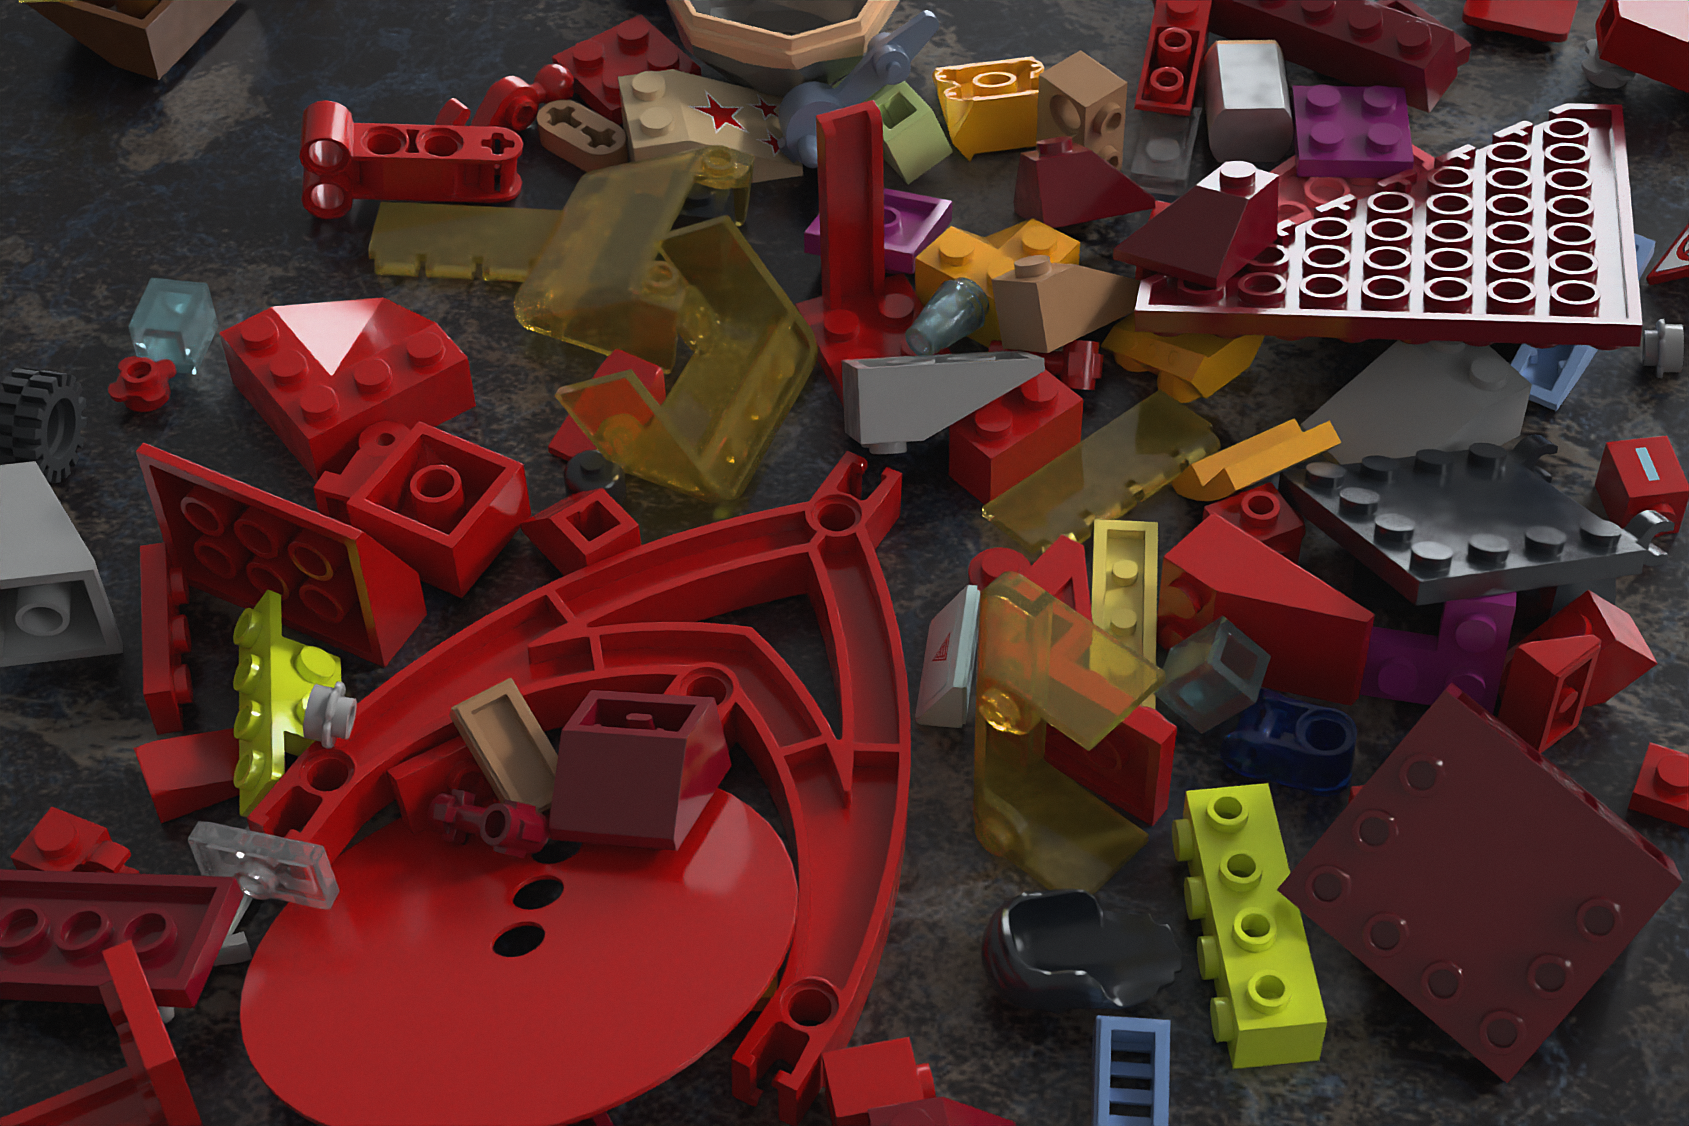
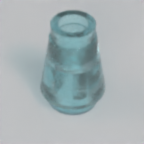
[905,277,989,356]

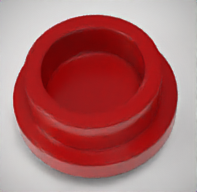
[968,547,1031,606]

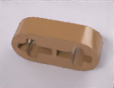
[537,100,629,176]

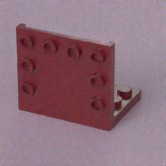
[1277,682,1683,1083]

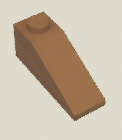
[991,255,1141,353]

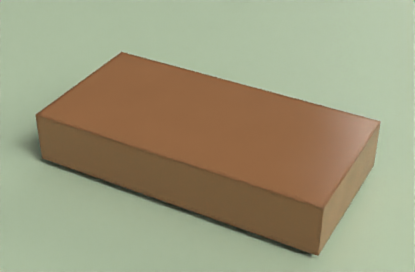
[449,678,558,816]

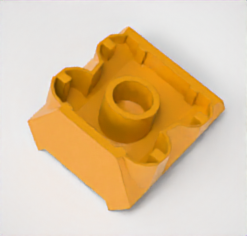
[932,57,1044,162]
[1101,311,1265,403]

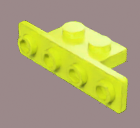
[233,590,341,817]

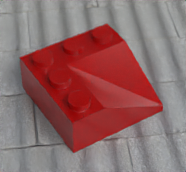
[219,297,476,482]

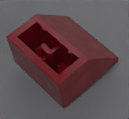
[548,690,732,851]

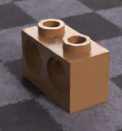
[1036,50,1128,171]

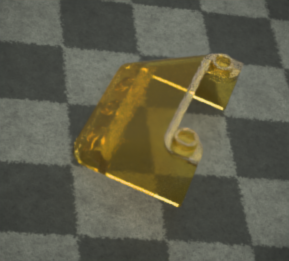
[514,145,755,374]

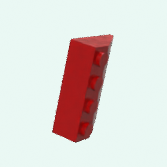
[136,443,427,668]

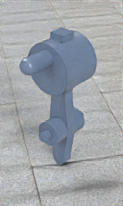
[777,11,939,168]

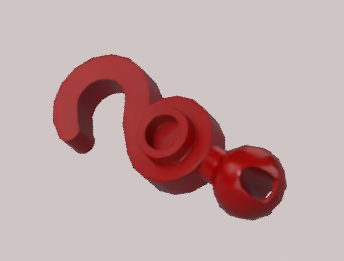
[435,64,574,133]

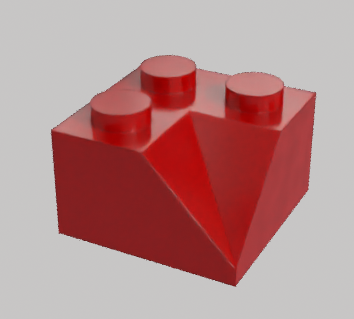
[346,421,532,598]

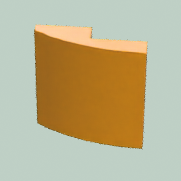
[1171,418,1341,501]

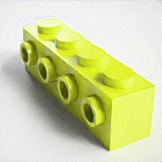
[1172,783,1327,1069]

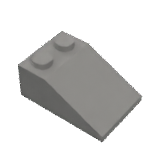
[1300,340,1532,465]
[842,350,1045,454]

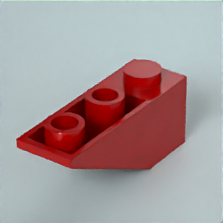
[1134,0,1212,116]

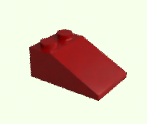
[1156,512,1375,706]

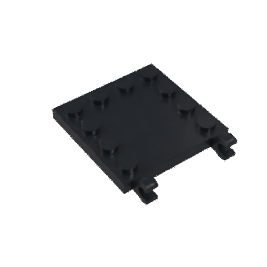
[1278,435,1675,606]

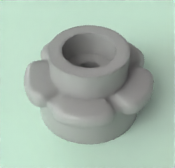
[1642,319,1684,378]
[303,681,357,749]

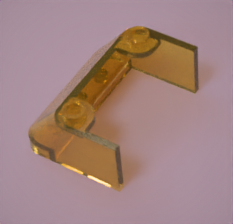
[555,215,818,504]
[973,571,1166,895]

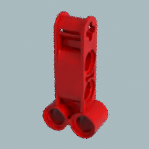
[299,100,523,219]

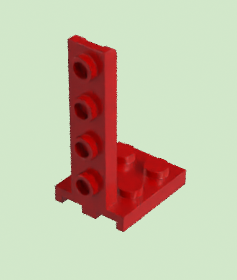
[795,100,952,407]
[0,940,203,1126]

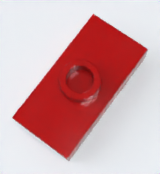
[387,735,495,835]

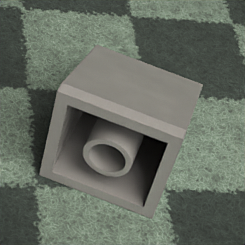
[0,461,123,667]

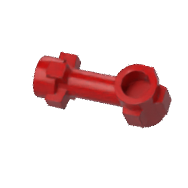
[988,340,1104,390]

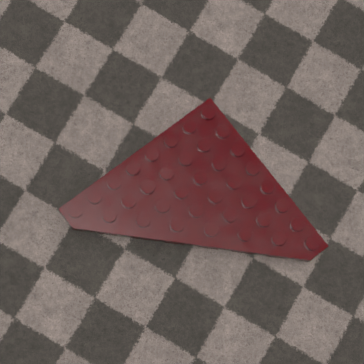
[1135,104,1643,351]

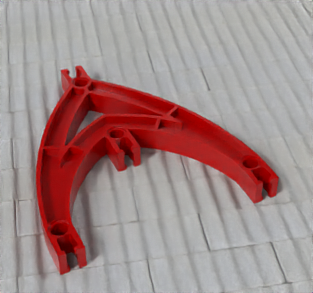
[247,451,911,1126]

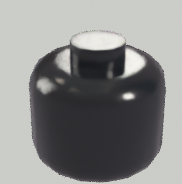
[563,449,627,506]

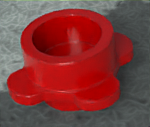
[108,356,177,412]

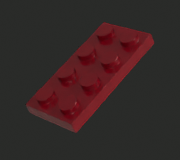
[0,869,244,1008]

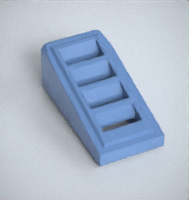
[1091,1015,1170,1126]

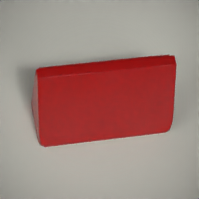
[1498,634,1601,753]

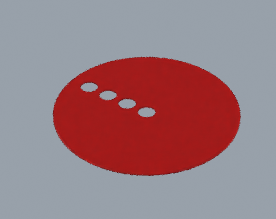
[240,788,798,1126]

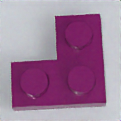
[1360,592,1516,714]

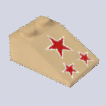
[618,69,803,199]

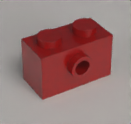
[949,369,1083,509]

